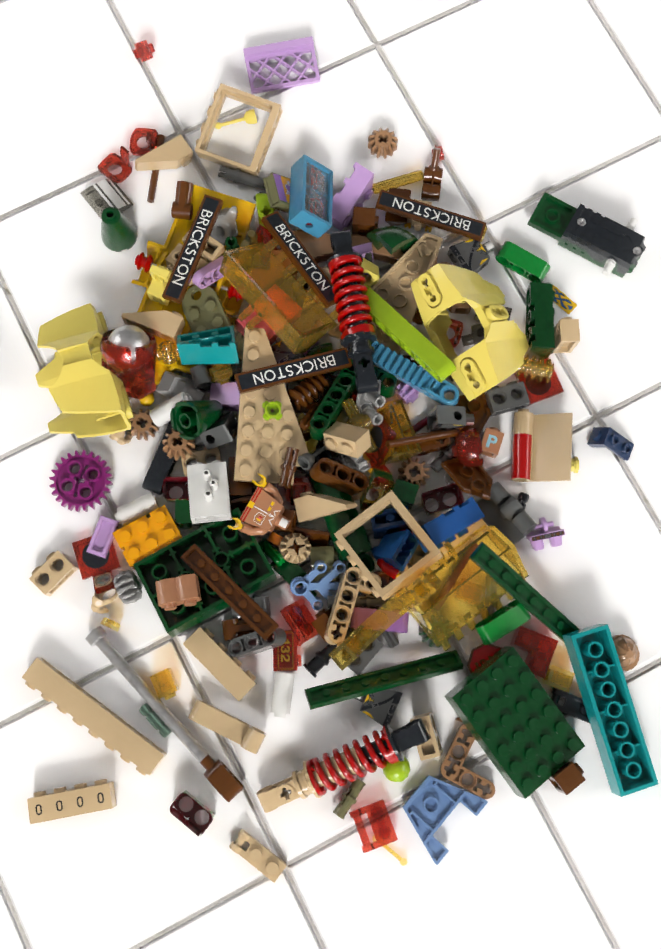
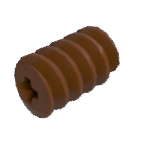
[287,375,330,411]

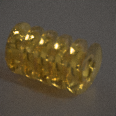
[516,354,554,383]

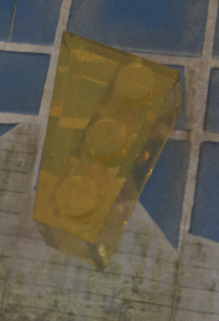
[376,399,422,465]

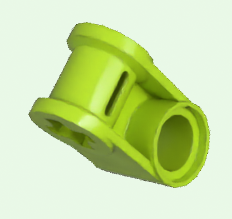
[256,193,274,229]

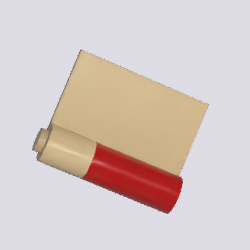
[511,408,573,482]

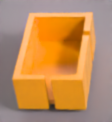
[112,505,183,570]

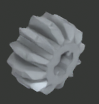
[114,569,143,604]

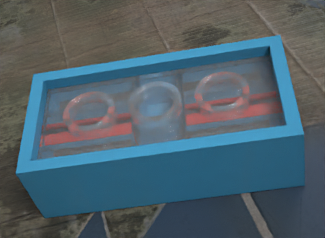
[288,154,333,238]

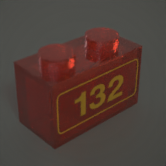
[273,630,302,671]

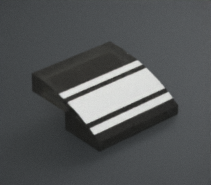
[80,177,133,219]

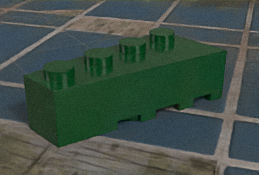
[524,282,555,360]

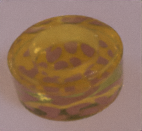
[100,617,121,632]

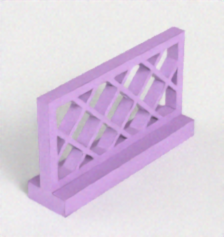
[243,36,320,94]

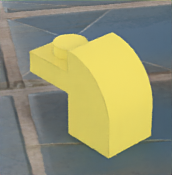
[147,265,172,306]

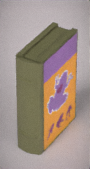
[263,172,291,213]

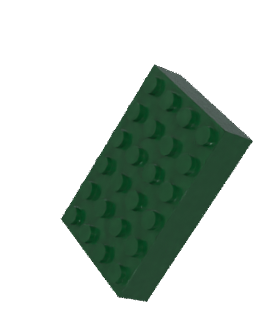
[133,507,277,638]
[444,646,585,799]

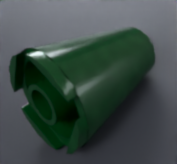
[101,207,138,252]
[170,400,223,440]

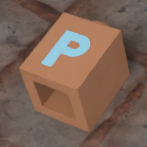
[477,427,505,459]

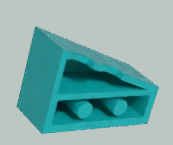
[177,325,239,365]

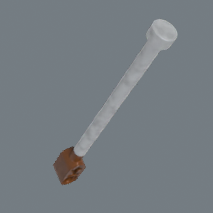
[85,626,244,802]

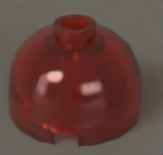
[451,428,484,467]

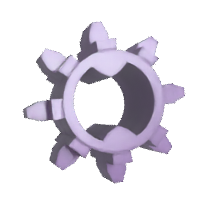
[395,381,419,405]

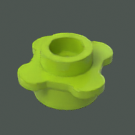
[262,401,282,421]

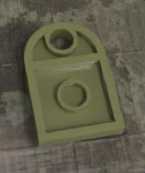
[182,285,232,333]

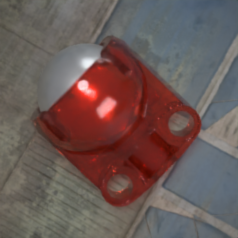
[100,325,157,399]

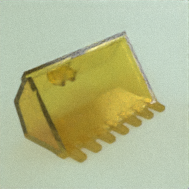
[219,238,338,354]
[394,525,529,651]

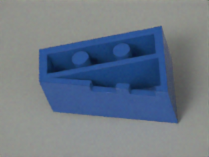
[413,497,485,553]

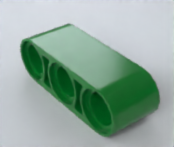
[495,241,551,283]
[475,600,531,645]

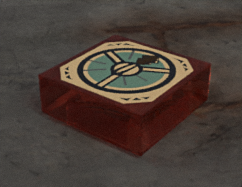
[93,570,115,594]

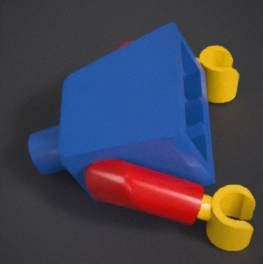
[372,529,419,589]

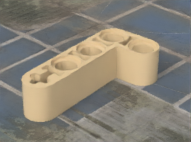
[324,567,382,645]
[188,699,267,754]

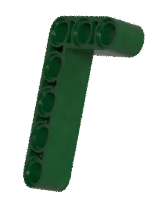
[310,359,397,440]

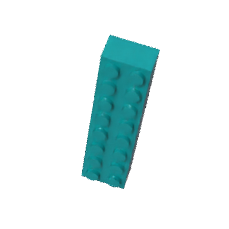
[562,624,659,797]

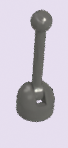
[298,446,326,470]

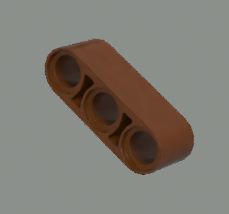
[309,458,368,496]

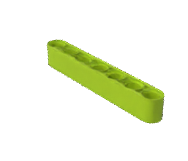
[365,286,456,383]

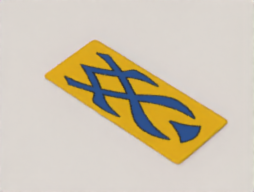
[553,285,577,314]

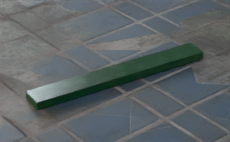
[469,542,580,643]
[304,650,464,710]

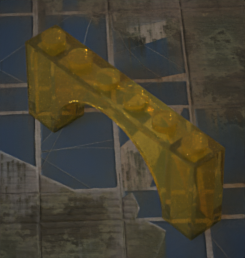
[329,566,442,671]

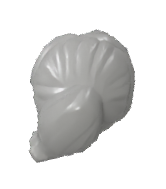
[210,206,238,246]

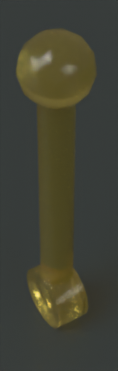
[372,834,408,866]

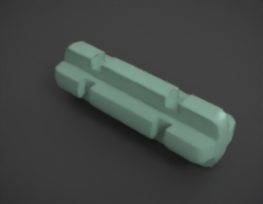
[139,703,172,738]

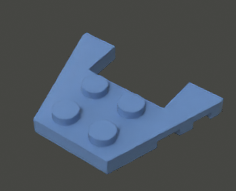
[402,775,488,865]

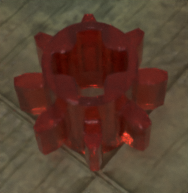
[132,40,155,62]

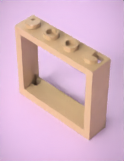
[195,83,283,176]
[334,490,443,601]

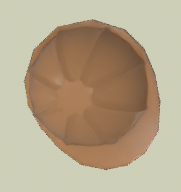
[612,634,640,671]

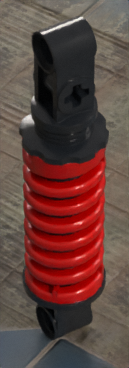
[326,230,378,394]

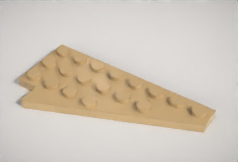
[328,233,443,370]
[234,327,309,485]

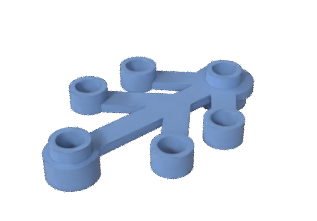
[290,560,364,610]

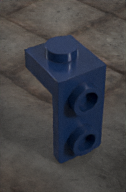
[587,427,634,461]

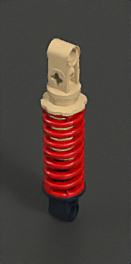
[256,718,430,813]

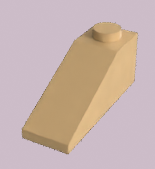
[135,134,193,171]
[121,310,186,344]
[293,491,357,522]

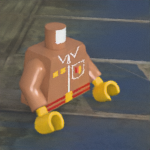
[227,473,291,536]

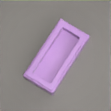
[86,515,119,559]

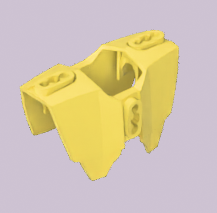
[411,263,529,402]
[35,303,134,438]

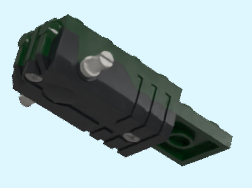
[527,192,646,278]

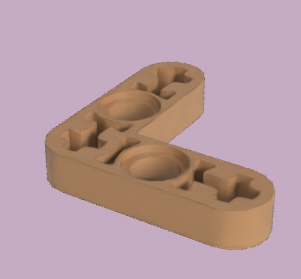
[440,724,496,799]

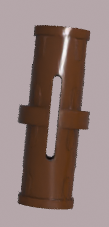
[278,447,299,489]

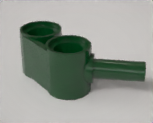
[270,561,317,597]

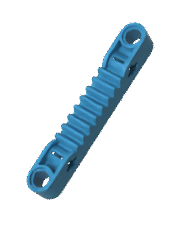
[341,333,459,406]

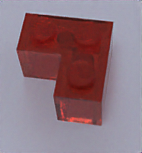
[510,626,558,679]

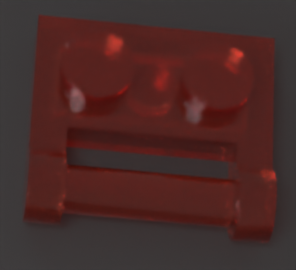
[280,597,319,645]
[349,799,398,853]

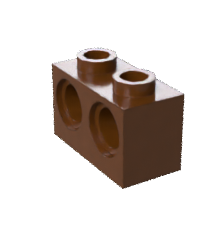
[548,761,586,795]

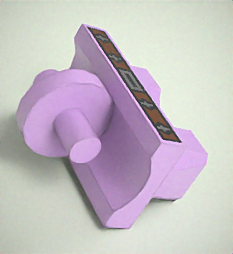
[526,517,565,551]

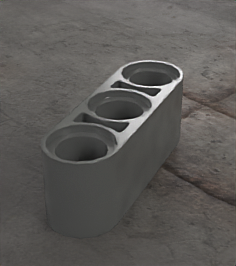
[228,628,286,657]

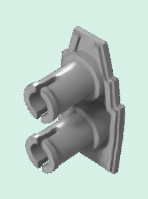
[156,371,205,401]
[355,380,386,426]

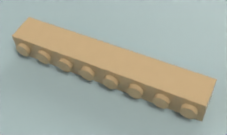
[22,657,167,776]

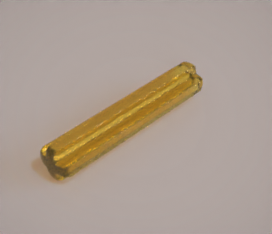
[372,170,423,194]

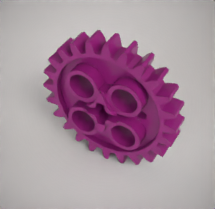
[49,450,113,513]

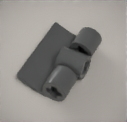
[476,482,537,548]

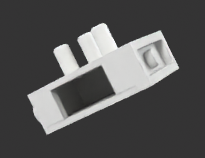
[187,460,232,524]

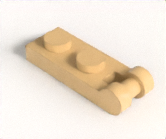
[229,829,287,883]

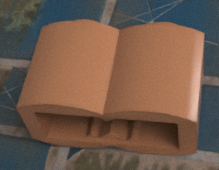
[155,574,201,611]

